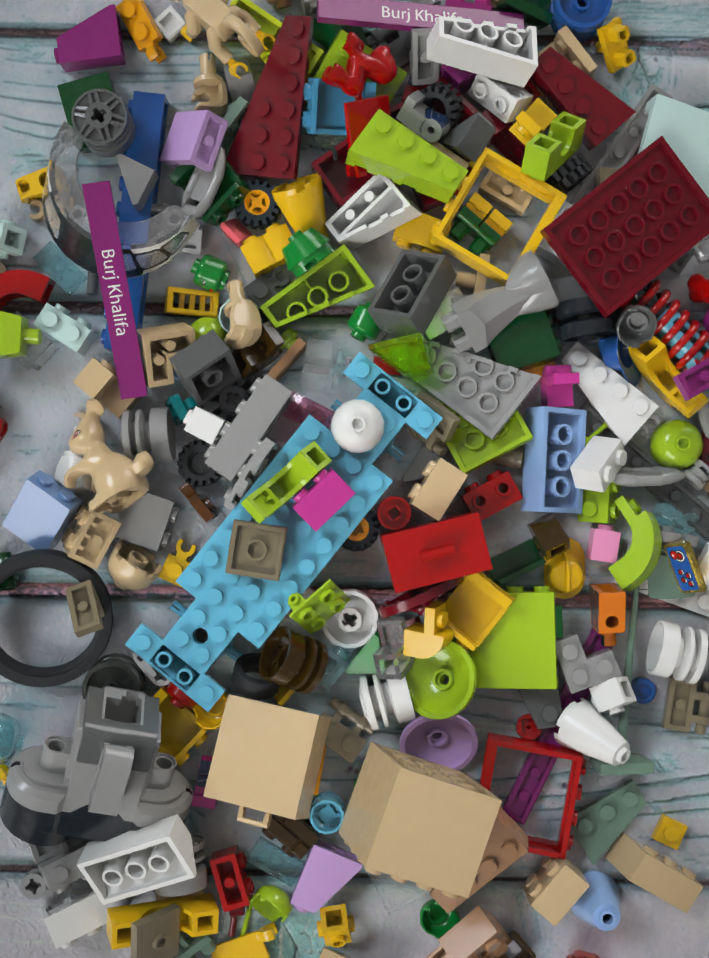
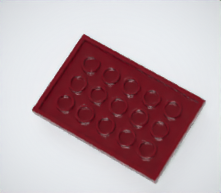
[540,136,709,317]

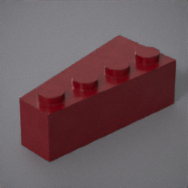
[530,46,636,151]

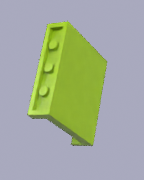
[448,586,559,689]

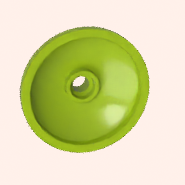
[403,641,477,720]

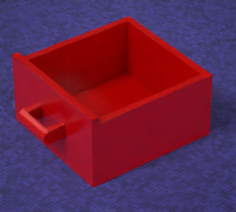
[379,512,493,593]

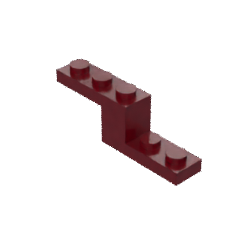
[431,77,526,168]

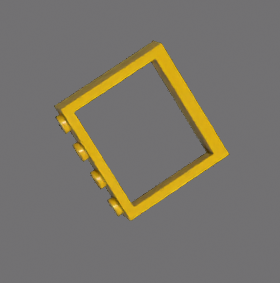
[429,147,568,286]

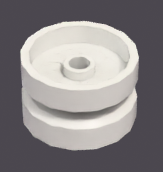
[322,588,378,648]

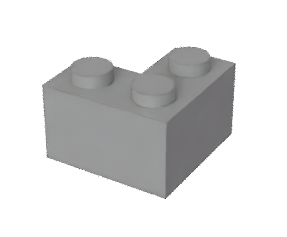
[556,632,622,694]

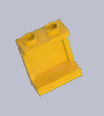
[445,572,516,651]
[153,685,208,767]

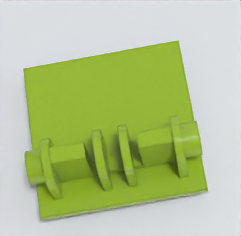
[288,579,351,635]

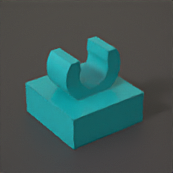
[165,394,197,426]

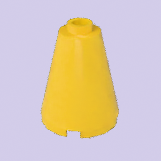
[271,173,328,238]

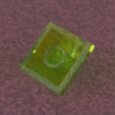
[368,332,434,382]

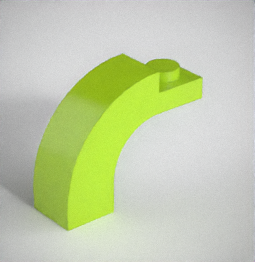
[241,441,332,524]
[608,495,662,592]

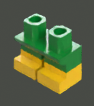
[449,191,513,257]

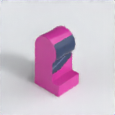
[191,755,218,809]

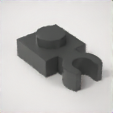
[244,266,291,310]

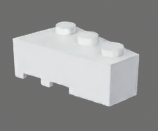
[325,174,423,250]
[41,888,129,949]

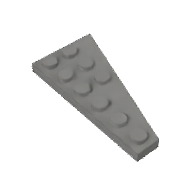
[370,330,542,440]

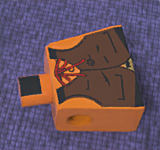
[589,583,626,646]

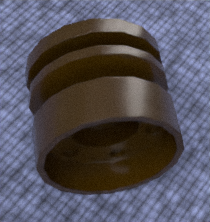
[259,626,328,694]

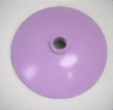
[399,715,478,770]

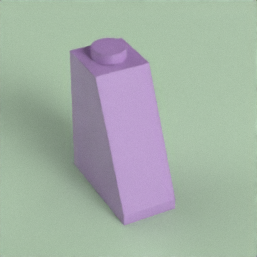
[290,839,363,913]

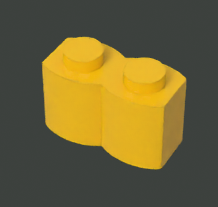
[240,223,292,278]

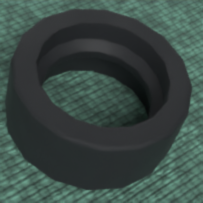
[231,653,280,700]

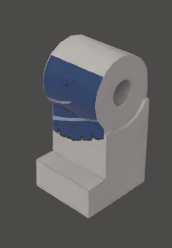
[396,90,450,142]

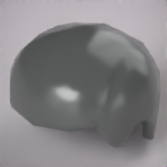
[616,305,658,348]

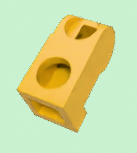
[15,164,71,203]

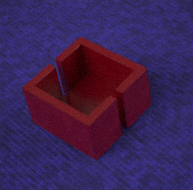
[311,138,374,210]

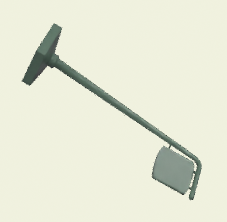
[590,546,696,775]

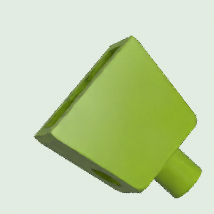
[0,311,42,359]

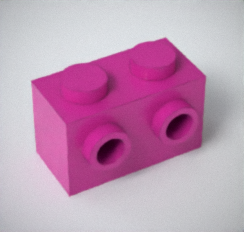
[292,467,356,531]

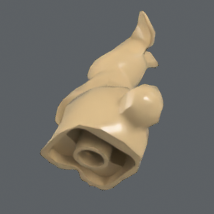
[64,399,154,515]

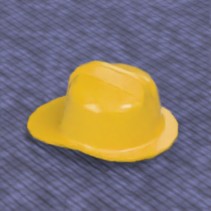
[544,538,585,599]

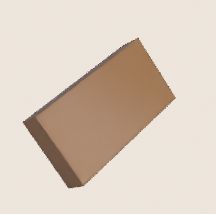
[267,337,307,382]

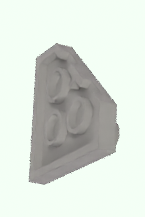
[223,437,280,511]

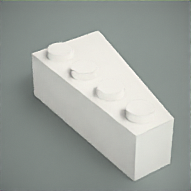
[427,16,538,88]

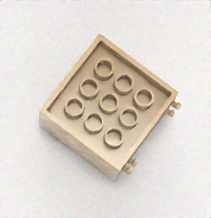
[338,742,502,899]

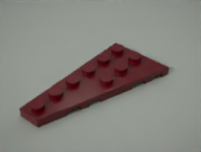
[226,15,314,180]

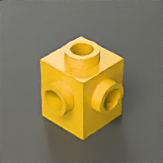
[317,903,355,948]

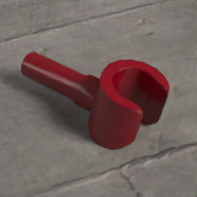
[228,906,245,937]

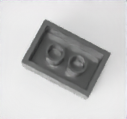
[367,249,457,338]

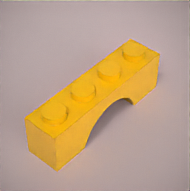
[107,893,219,950]

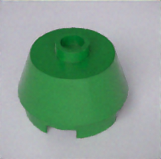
[282,227,334,278]

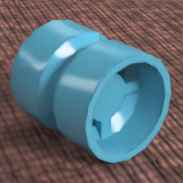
[310,791,344,834]

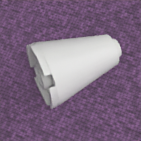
[554,698,631,766]

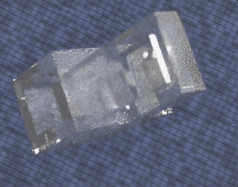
[373,617,414,680]

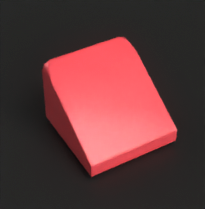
[220,218,253,248]

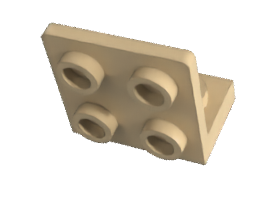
[530,25,598,107]
[62,501,122,570]

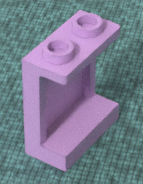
[159,110,229,172]

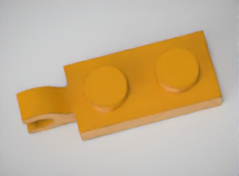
[116,0,167,64]

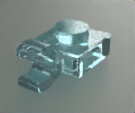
[651,503,700,534]

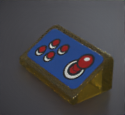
[664,538,707,593]

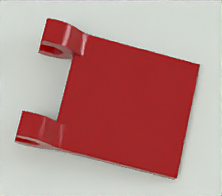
[343,95,391,178]

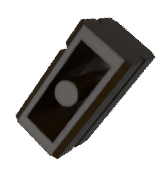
[262,814,321,859]

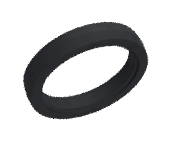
[0,549,113,687]

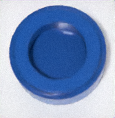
[631,677,656,704]

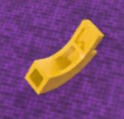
[628,336,708,419]

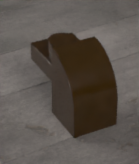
[232,321,284,379]
[527,513,570,560]

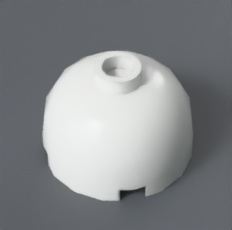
[331,399,384,453]

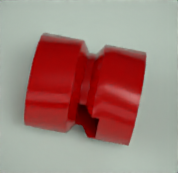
[377,496,411,530]

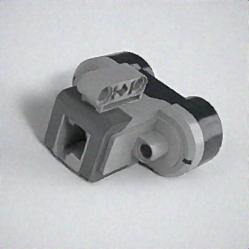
[0,686,193,846]

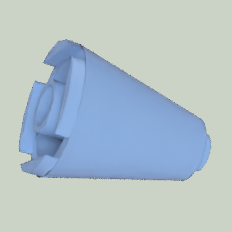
[571,871,621,931]

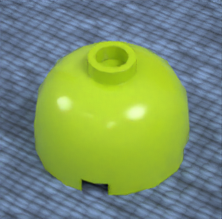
[649,419,704,470]

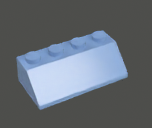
[521,406,587,514]

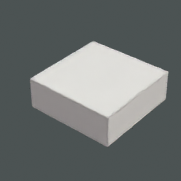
[154,5,186,44]

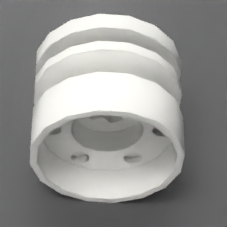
[646,620,708,684]
[359,666,416,731]

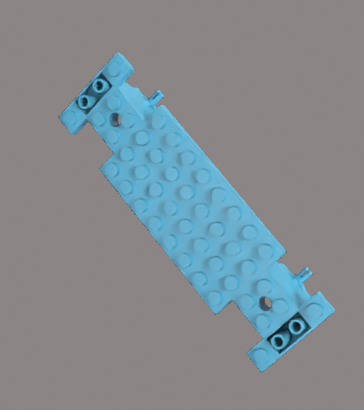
[125,352,443,712]

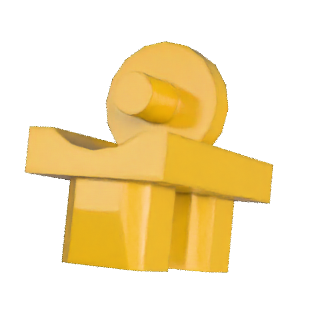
[595,17,637,74]

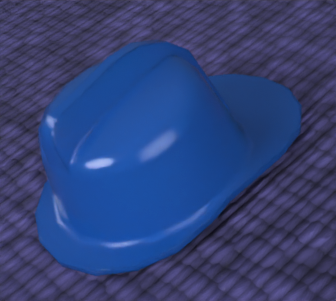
[598,334,641,386]

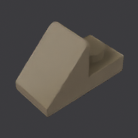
[65,580,105,638]

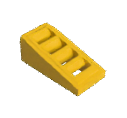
[164,286,220,318]

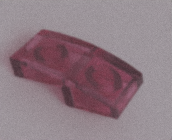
[282,391,335,428]

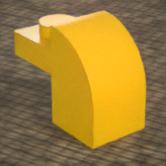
[509,97,557,146]
[403,600,455,659]

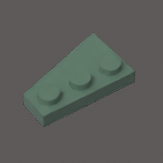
[571,779,647,866]

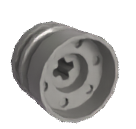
[120,407,176,462]
[153,835,208,897]

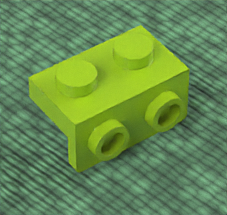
[578,482,621,524]

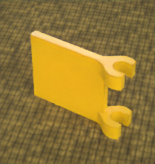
[211,922,278,958]

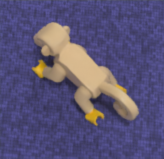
[169,0,275,79]

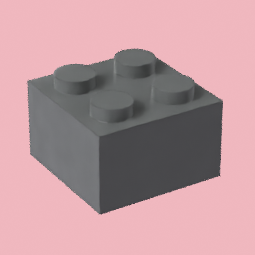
[169,329,242,407]

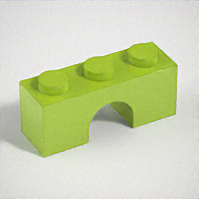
[521,111,587,181]

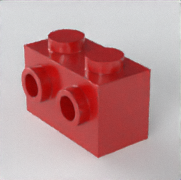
[460,469,523,521]
[209,845,255,912]

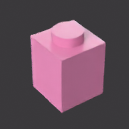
[586,524,621,563]

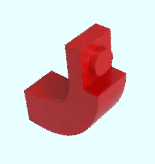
[0,269,56,310]

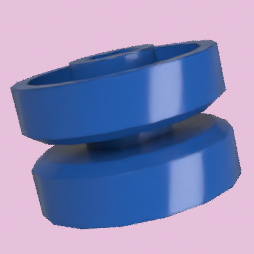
[548,0,612,42]

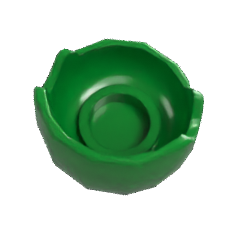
[420,899,460,939]

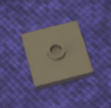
[225,519,288,581]
[130,903,180,958]

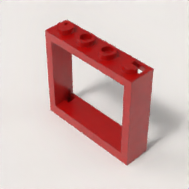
[479,732,587,860]

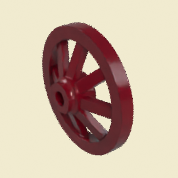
[378,577,464,618]

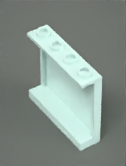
[638,93,709,198]

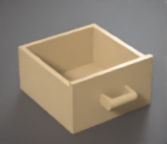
[203,694,331,829]

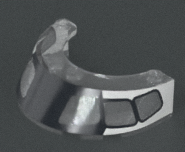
[42,121,200,278]

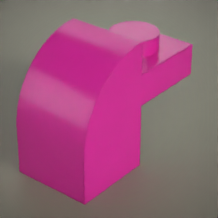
[541,365,580,408]

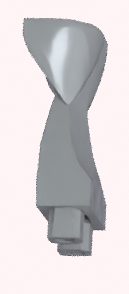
[441,250,559,353]

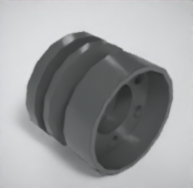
[71,89,136,157]

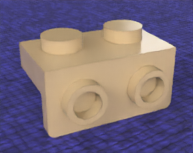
[477,159,534,216]

